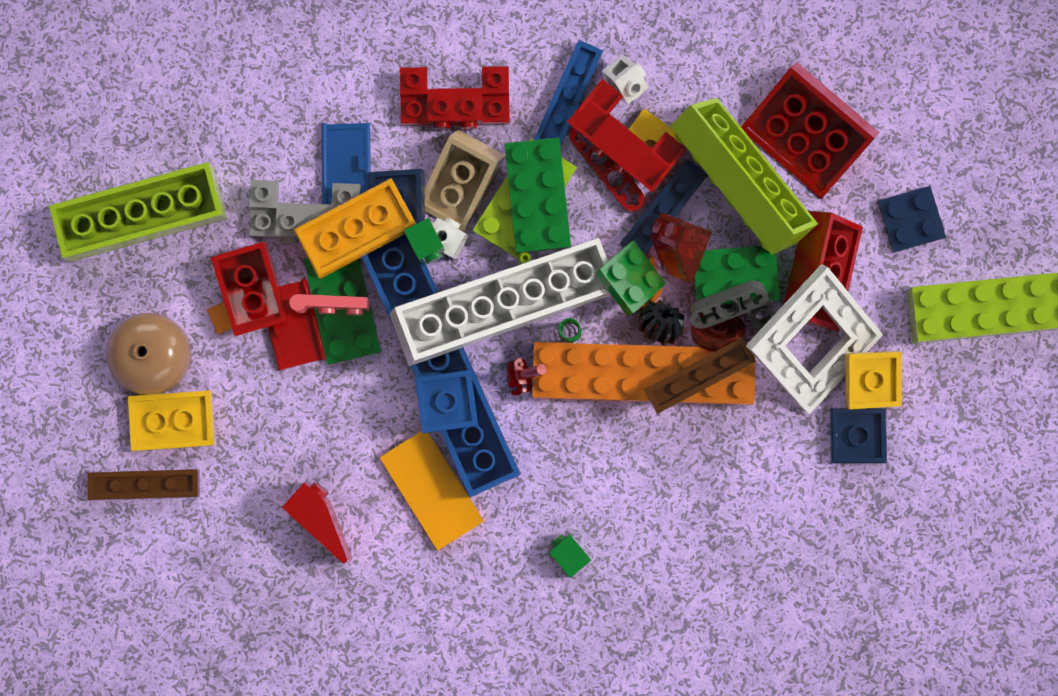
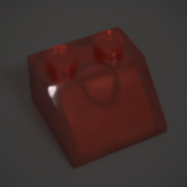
[651,212,712,284]

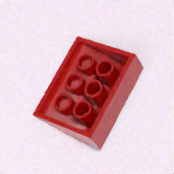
[741,62,880,199]

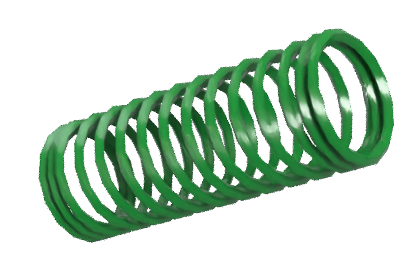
[558,318,582,343]

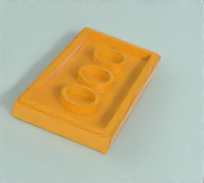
[294,178,416,279]
[379,431,484,551]

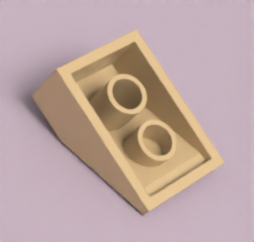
[424,130,506,232]

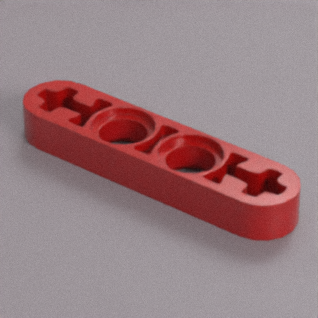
[570,127,645,213]

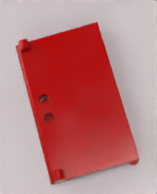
[267,279,326,371]

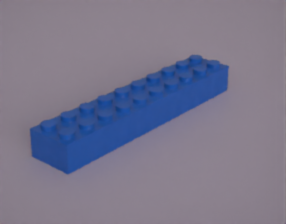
[362,234,521,498]

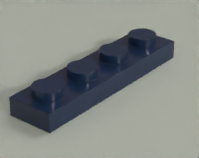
[619,159,708,255]

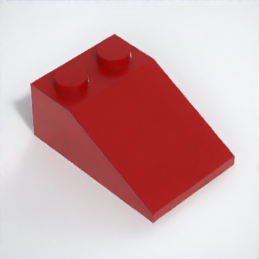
[210,241,288,337]
[281,482,353,564]

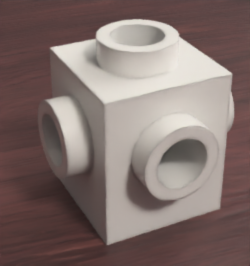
[602,54,649,104]
[431,217,469,259]

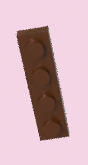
[644,337,756,414]
[87,469,200,500]

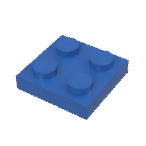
[415,370,478,434]

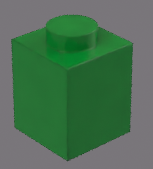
[404,218,445,264]
[549,534,591,578]

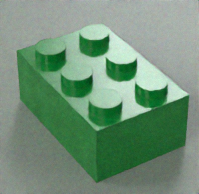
[690,246,780,307]

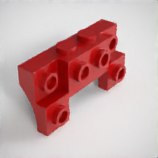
[400,66,510,130]
[567,79,687,192]

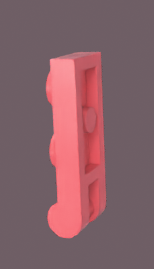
[289,294,370,315]

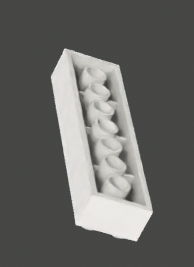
[389,238,611,366]

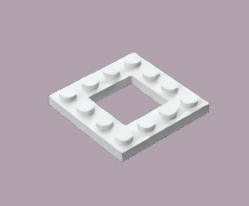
[746,264,883,414]

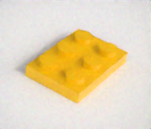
[128,390,215,451]

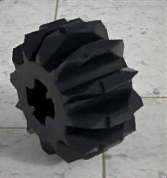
[638,300,685,346]

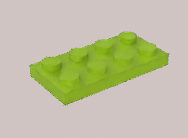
[473,139,577,260]

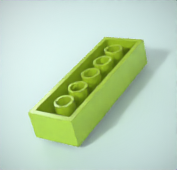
[670,98,818,255]
[48,162,228,262]
[906,273,1058,344]

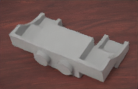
[249,180,361,244]

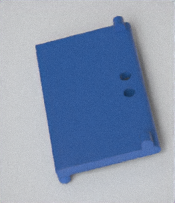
[321,123,371,205]

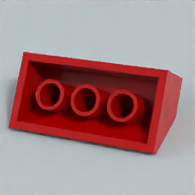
[783,210,863,332]

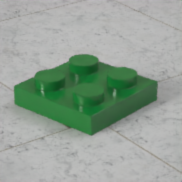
[594,240,666,316]

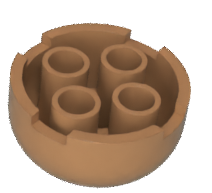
[106,313,192,395]

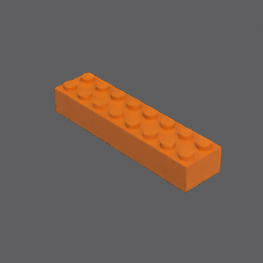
[532,342,755,406]

